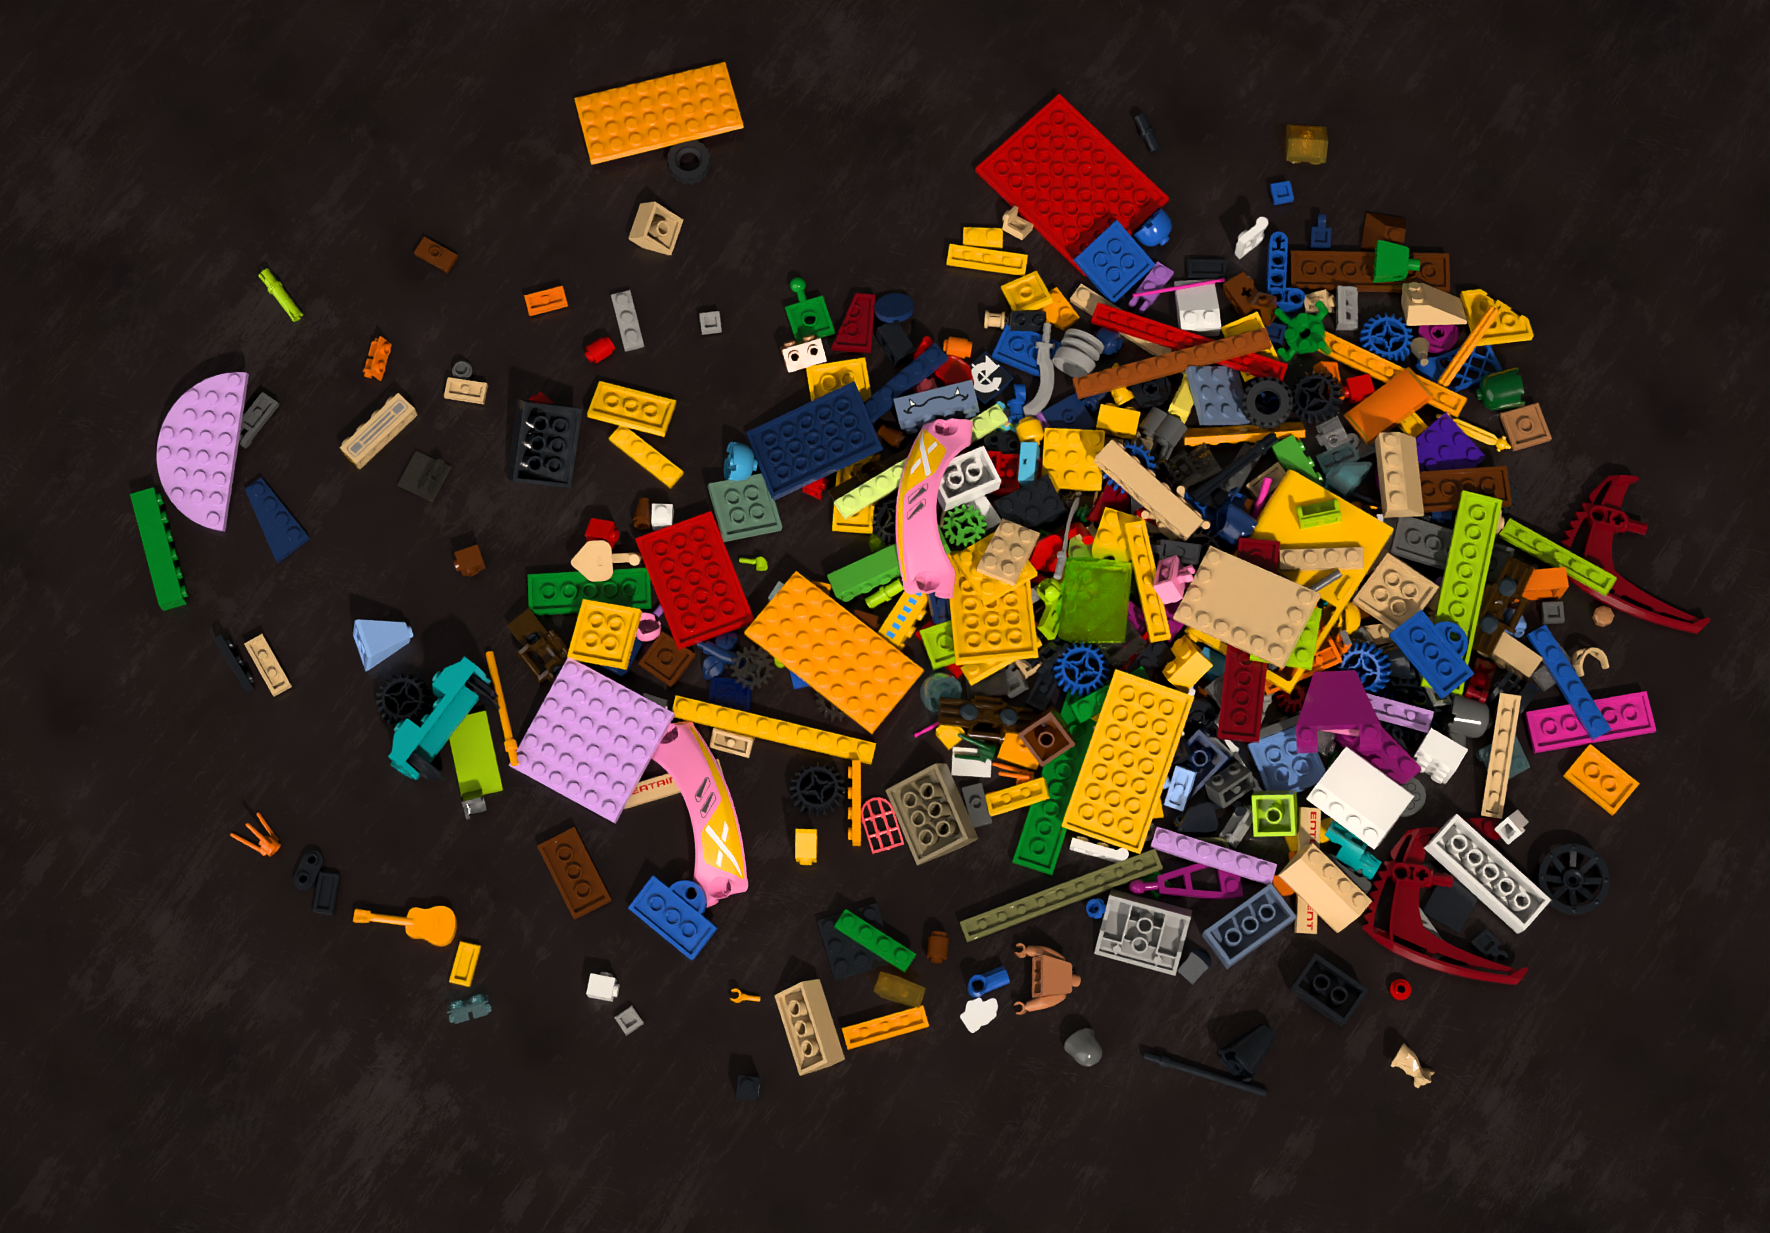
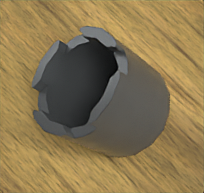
[1441,693,1493,738]

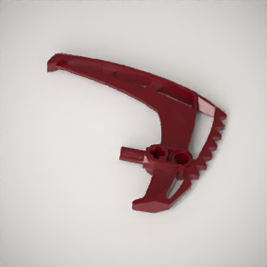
[1560,475,1710,634]
[1362,827,1528,985]

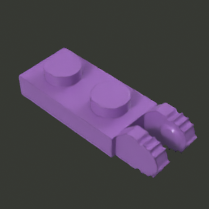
[1128,262,1174,314]

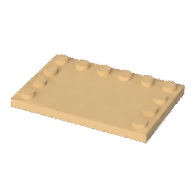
[1173,546,1321,669]

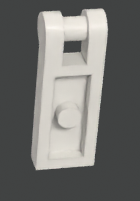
[1069,836,1129,863]

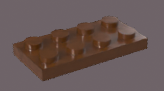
[537,827,612,920]

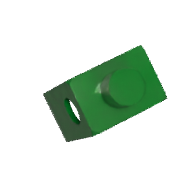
[1373,240,1420,283]

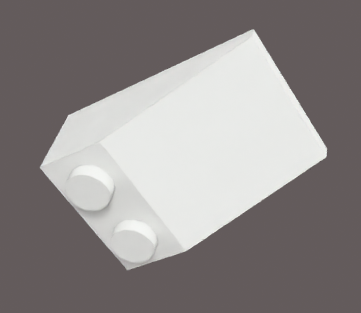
[1174,279,1221,337]

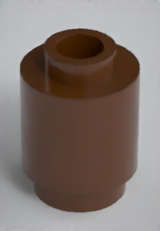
[926,931,949,963]

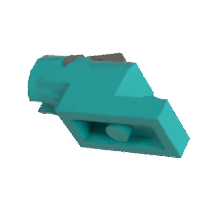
[1325,820,1381,880]

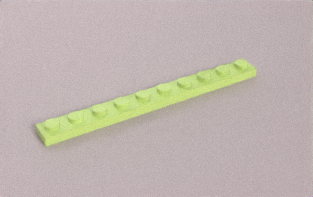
[834,404,1008,520]

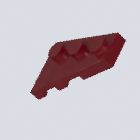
[831,293,876,353]

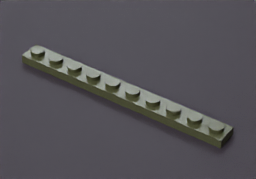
[960,849,1163,943]

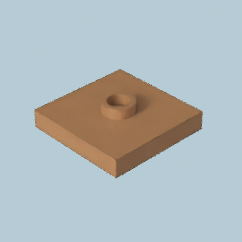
[1499,402,1552,452]

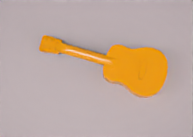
[353,906,457,946]

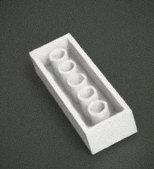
[1424,814,1551,934]

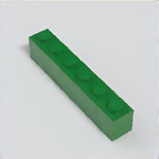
[130,487,188,611]

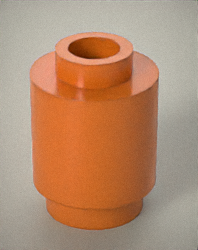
[943,336,973,359]

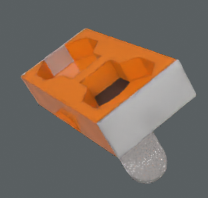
[1334,630,1363,657]

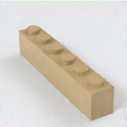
[1093,440,1204,542]

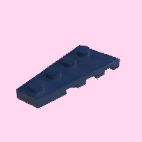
[245,478,310,563]

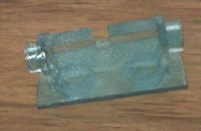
[447,994,492,1024]

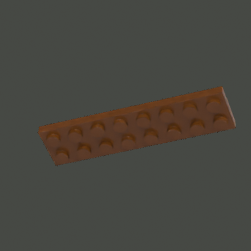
[1290,251,1450,293]

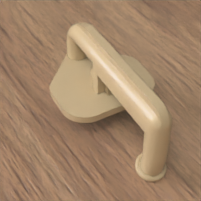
[571,540,642,582]

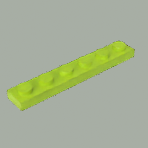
[1499,519,1617,596]

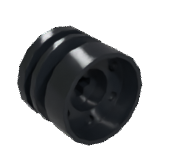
[1486,668,1540,717]

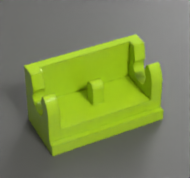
[1296,498,1342,529]

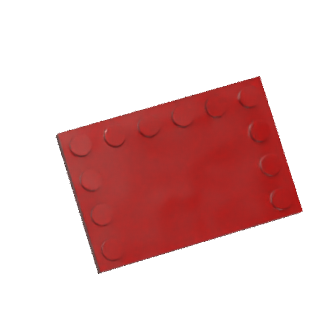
[635,511,754,650]

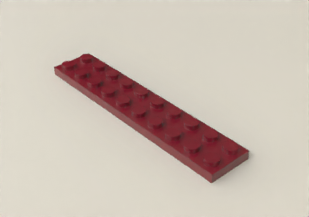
[1217,538,1280,743]

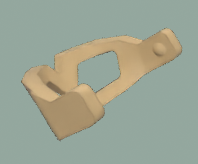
[1571,648,1609,677]

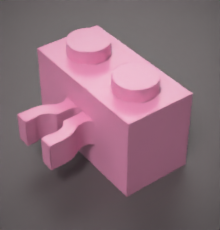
[1153,555,1195,605]

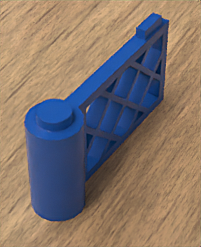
[1415,345,1502,392]

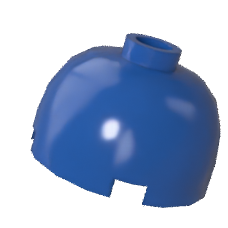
[1133,208,1172,247]

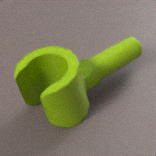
[739,557,768,571]

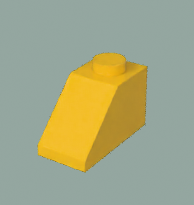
[795,829,818,865]

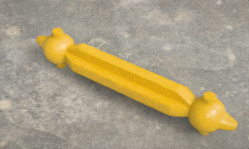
[1436,413,1511,452]

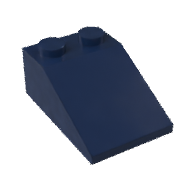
[1167,727,1235,802]

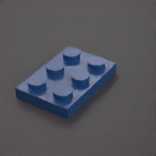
[992,324,1062,378]

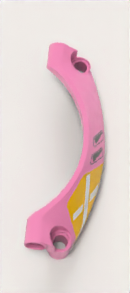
[896,418,973,598]
[651,721,748,907]

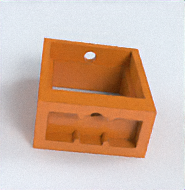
[1514,567,1569,602]

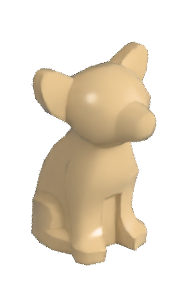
[1390,1043,1435,1088]

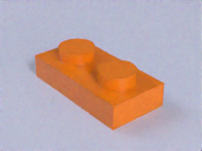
[524,286,568,316]

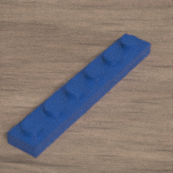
[1527,625,1611,741]

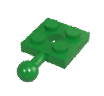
[785,277,835,342]

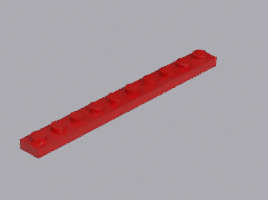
[1091,302,1288,382]

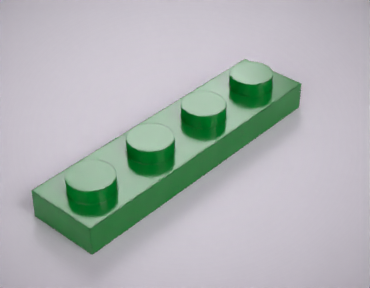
[1070,666,1150,724]
[834,909,916,973]

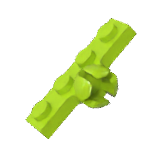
[1036,564,1082,640]

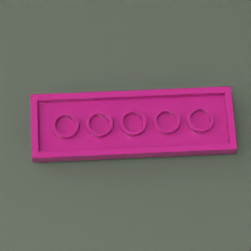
[1525,691,1656,753]

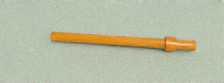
[486,651,519,766]

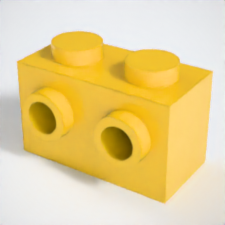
[1096,403,1140,440]

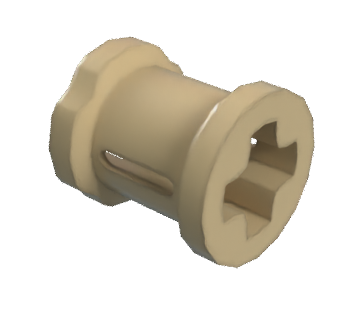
[984,310,1005,330]

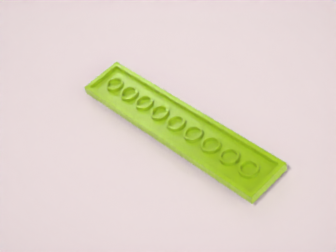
[1420,490,1503,695]

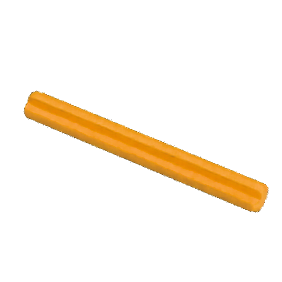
[1438,306,1498,388]

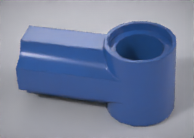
[967,966,1010,998]

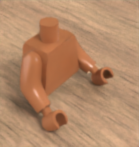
[1014,943,1081,1015]

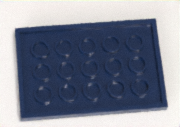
[746,381,883,501]

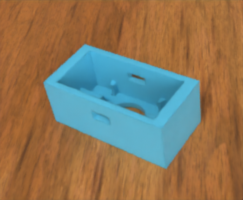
[1018,442,1040,487]

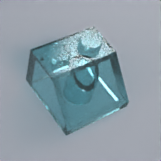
[1324,462,1372,500]

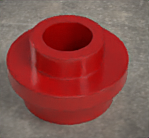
[1390,979,1411,1000]

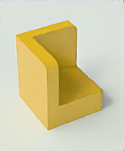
[936,725,965,750]

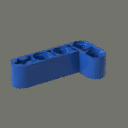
[1266,232,1305,312]

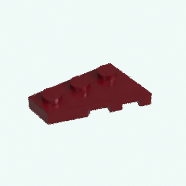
[1085,479,1130,524]

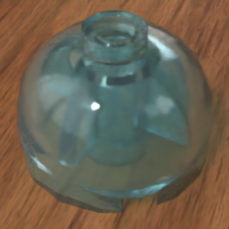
[920,672,962,715]

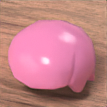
[636,612,661,642]

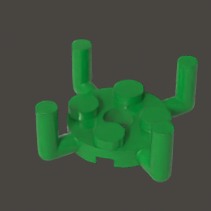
[1274,301,1332,362]

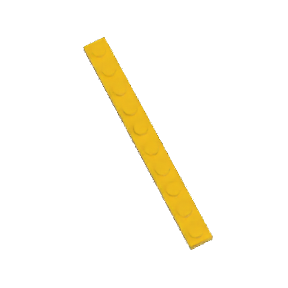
[672,695,876,765]

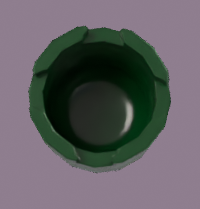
[1476,367,1525,410]

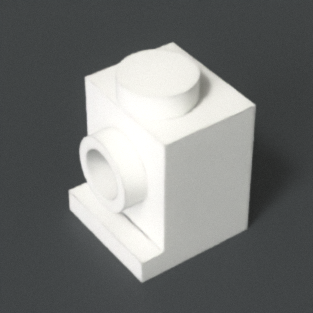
[1494,810,1528,845]

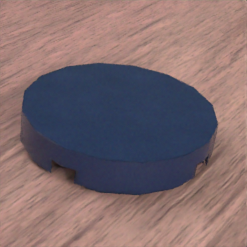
[874,293,914,323]

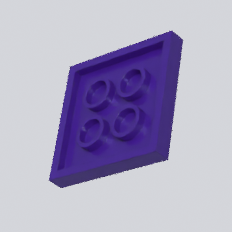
[1416,412,1486,472]

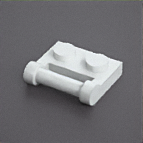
[1234,217,1268,259]

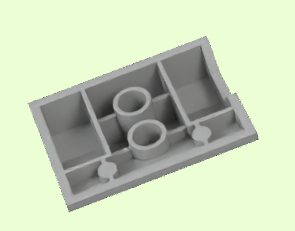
[1094,889,1192,976]

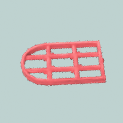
[861,797,904,854]

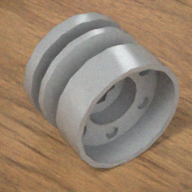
[1052,329,1104,378]

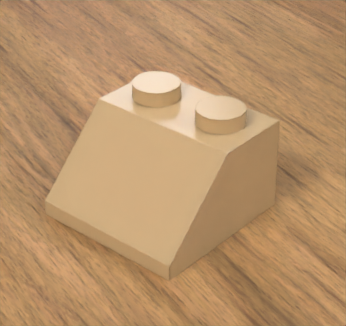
[628,202,683,255]

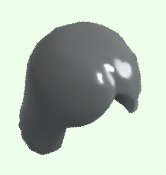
[1064,1028,1103,1067]

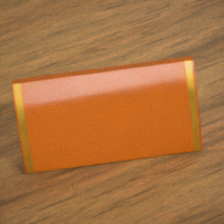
[1344,367,1433,446]

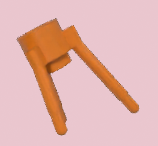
[985,762,1034,795]
[230,812,281,857]

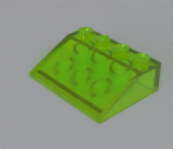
[1058,557,1133,643]

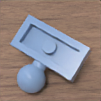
[1163,765,1197,811]

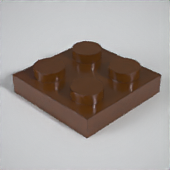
[638,631,696,688]

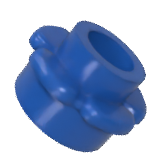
[1086,898,1106,919]

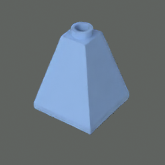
[353,620,413,671]

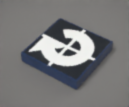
[970,351,1014,406]

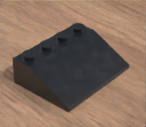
[507,399,582,488]

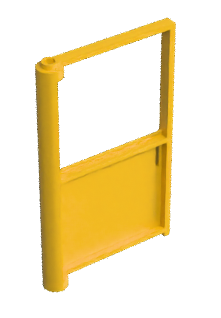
[1184,470,1394,694]

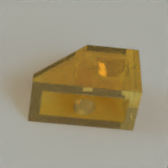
[874,971,926,1008]

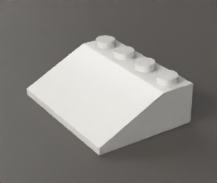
[1307,746,1414,849]

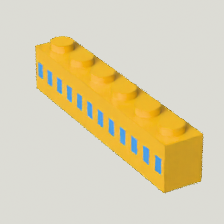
[877,591,929,652]

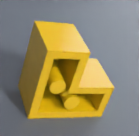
[1162,635,1213,693]

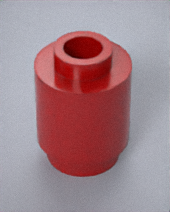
[585,336,615,364]

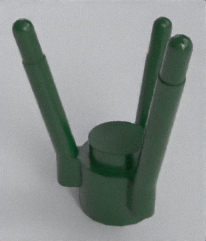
[954,728,997,763]

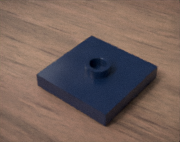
[1042,393,1096,430]

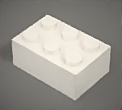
[937,446,1001,512]
[1412,728,1468,784]

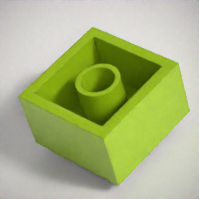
[1252,790,1298,837]

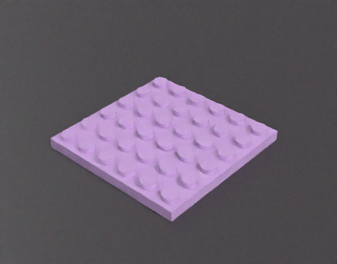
[509,658,675,824]

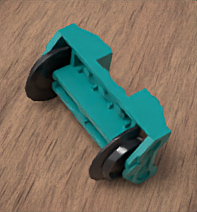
[388,657,500,783]

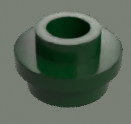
[1075,503,1092,523]

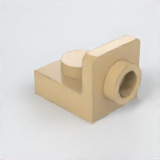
[1304,289,1336,315]

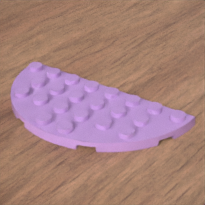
[157,372,249,532]

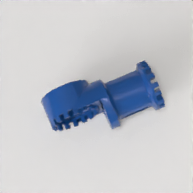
[1007,383,1026,424]

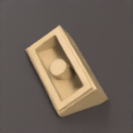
[709,727,755,758]

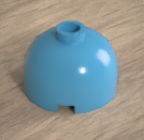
[724,441,758,481]

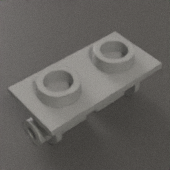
[1219,805,1253,849]

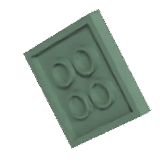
[708,473,782,542]

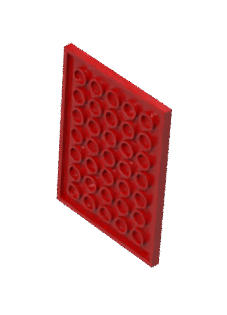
[975,94,1169,277]

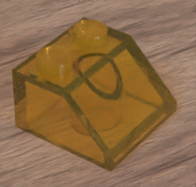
[1285,124,1328,165]

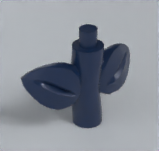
[697,630,746,680]

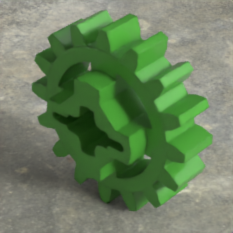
[943,504,987,549]

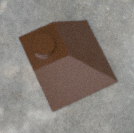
[1361,212,1406,252]
[1018,705,1076,767]

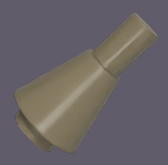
[1409,337,1429,366]

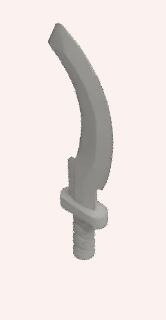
[1023,323,1055,417]
[1053,497,1079,580]

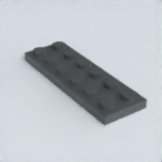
[1389,517,1515,585]

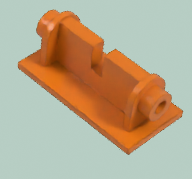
[363,336,392,381]

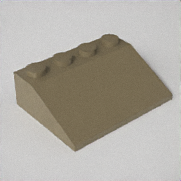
[886,763,979,865]

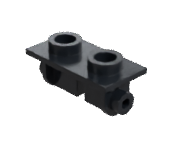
[1004,311,1046,332]

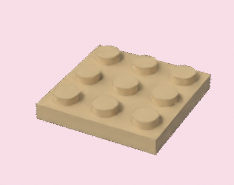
[1352,553,1439,630]

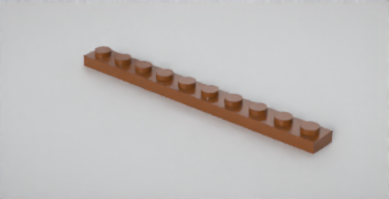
[1073,327,1272,399]

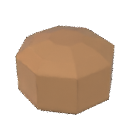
[1592,606,1614,627]

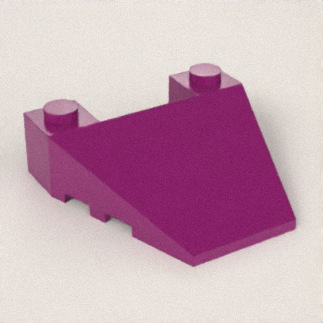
[1296,670,1382,753]

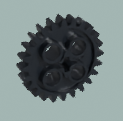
[1378,679,1442,741]

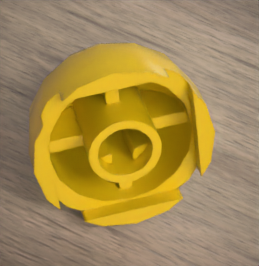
[1321,599,1361,640]

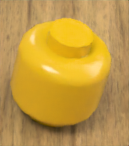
[1016,416,1044,446]

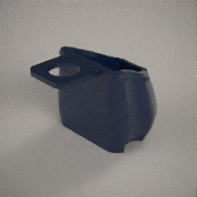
[1215,487,1258,548]

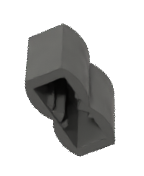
[1139,407,1188,448]

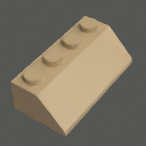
[1375,432,1424,518]
[1278,843,1372,933]
[774,979,845,1075]

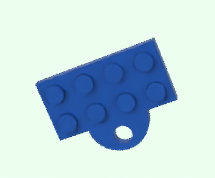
[1389,609,1474,699]
[628,875,719,961]

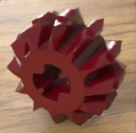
[1275,681,1308,715]

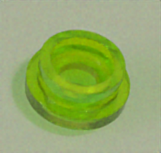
[868,534,886,552]

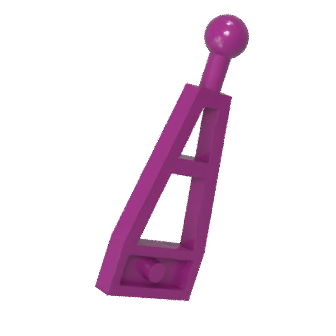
[1129,863,1243,900]

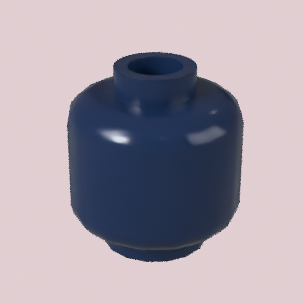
[1092,327,1123,356]

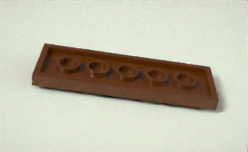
[1419,466,1512,513]

